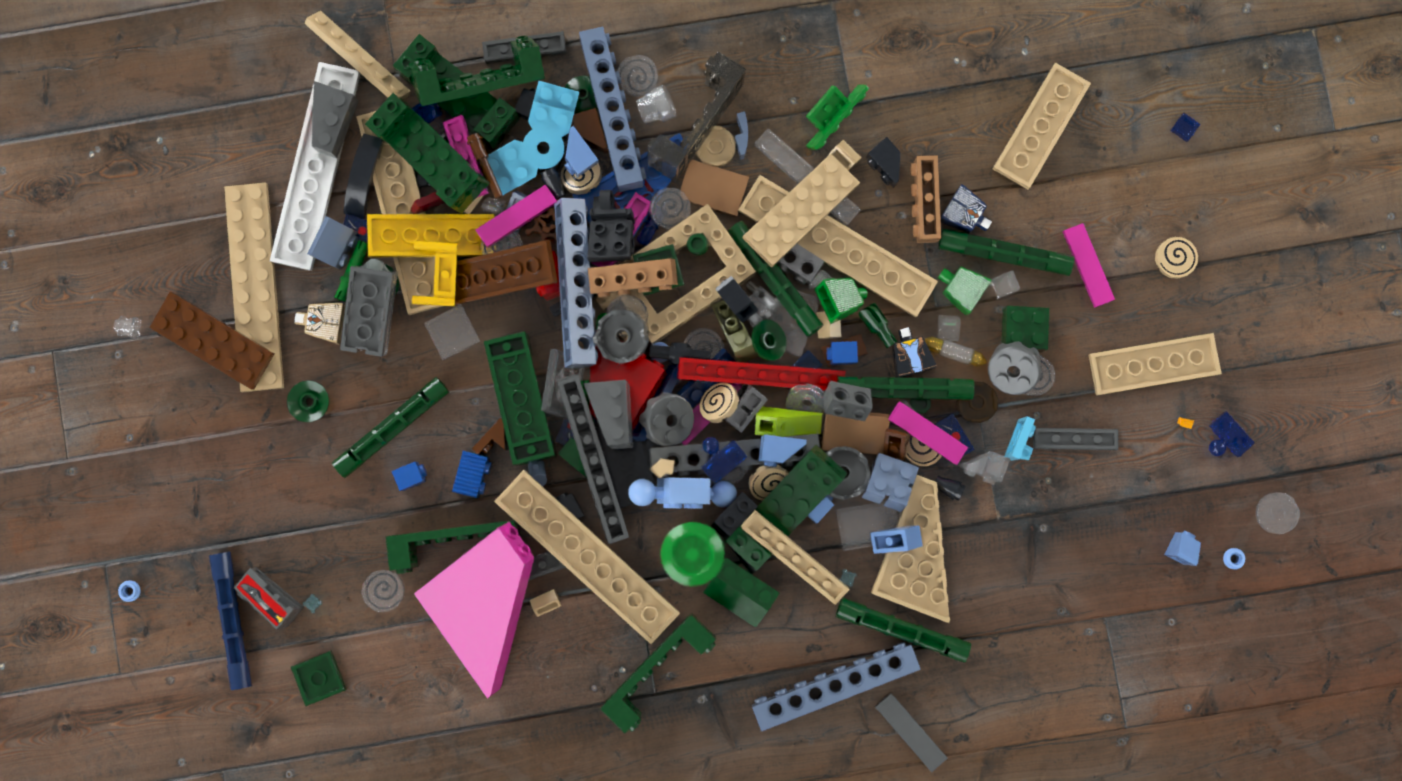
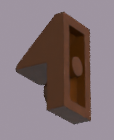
[472,418,507,455]
[883,428,911,462]

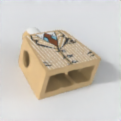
[295,303,346,345]

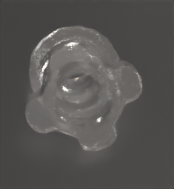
[114,316,142,339]

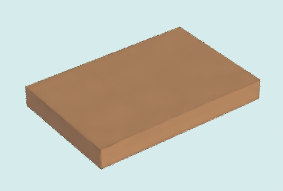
[678,159,749,217]
[821,413,890,454]

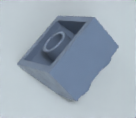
[307,216,358,270]

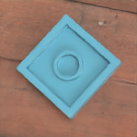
[1004,416,1036,461]

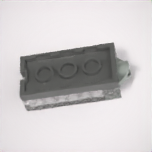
[340,258,398,357]

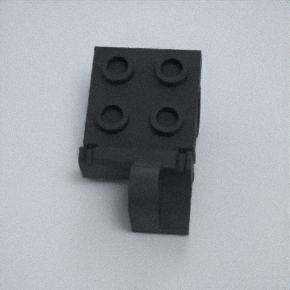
[587,190,635,262]

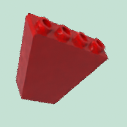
[589,330,667,431]

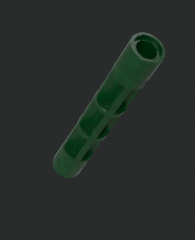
[727,221,824,337]
[938,229,1074,276]
[837,376,974,400]
[332,377,450,478]
[836,597,971,663]

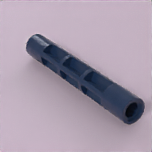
[209,552,252,690]

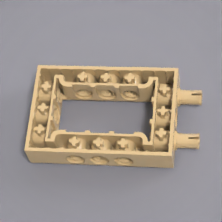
[596,204,756,345]

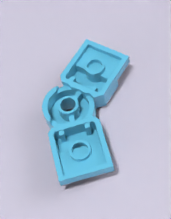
[479,81,579,195]

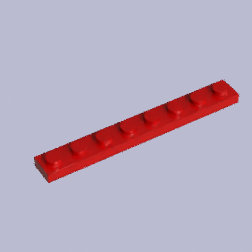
[677,357,846,390]

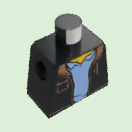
[892,327,937,378]

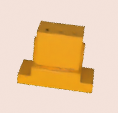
[1177,417,1194,429]

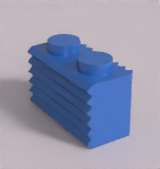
[452,451,492,498]

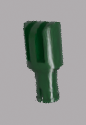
[858,303,898,348]

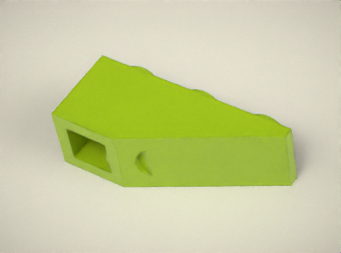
[755,406,823,437]

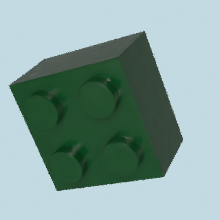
[1001,306,1049,352]

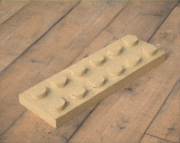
[993,63,1091,189]
[742,154,860,268]
[1088,333,1222,396]

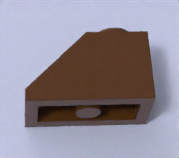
[571,108,609,153]

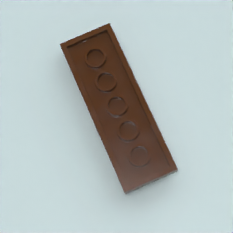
[455,240,558,305]
[149,292,275,390]

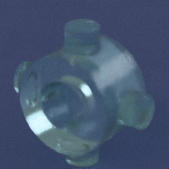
[839,569,857,587]
[303,594,322,613]

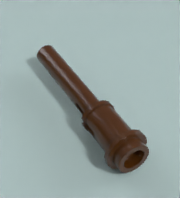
[467,133,503,199]

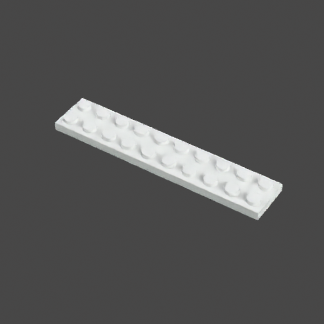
[270,62,361,271]

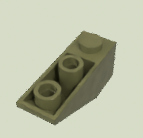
[711,300,757,362]

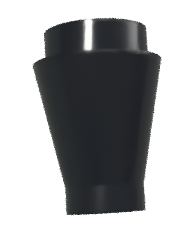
[540,166,566,199]
[935,475,966,501]

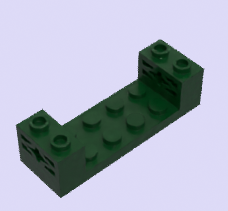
[393,34,520,150]
[409,35,545,106]
[365,93,490,214]
[483,331,558,466]
[726,444,847,570]
[386,520,521,574]
[600,612,716,733]

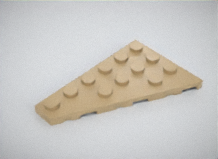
[871,475,950,623]

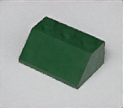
[703,558,780,627]

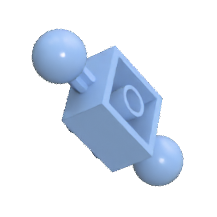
[629,478,737,509]

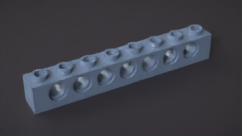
[579,27,646,193]
[554,198,598,368]
[752,642,921,732]

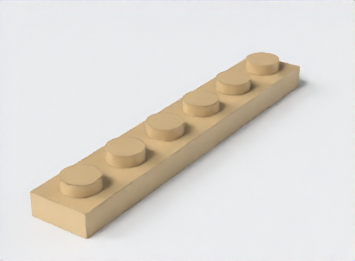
[305,11,411,99]
[741,510,849,605]

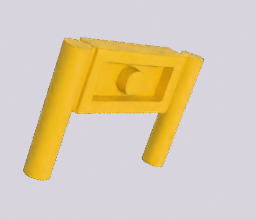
[412,241,457,306]

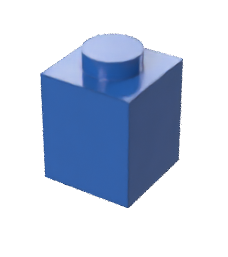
[826,341,858,365]
[392,461,427,491]

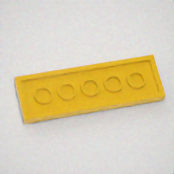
[367,214,496,258]

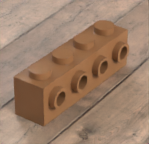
[910,156,941,243]
[588,258,678,298]

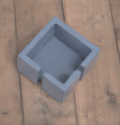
[862,453,919,512]

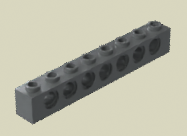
[556,374,629,544]
[649,434,819,478]

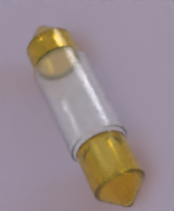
[924,336,987,367]

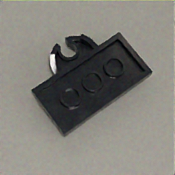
[595,427,661,509]

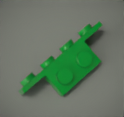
[805,84,869,150]

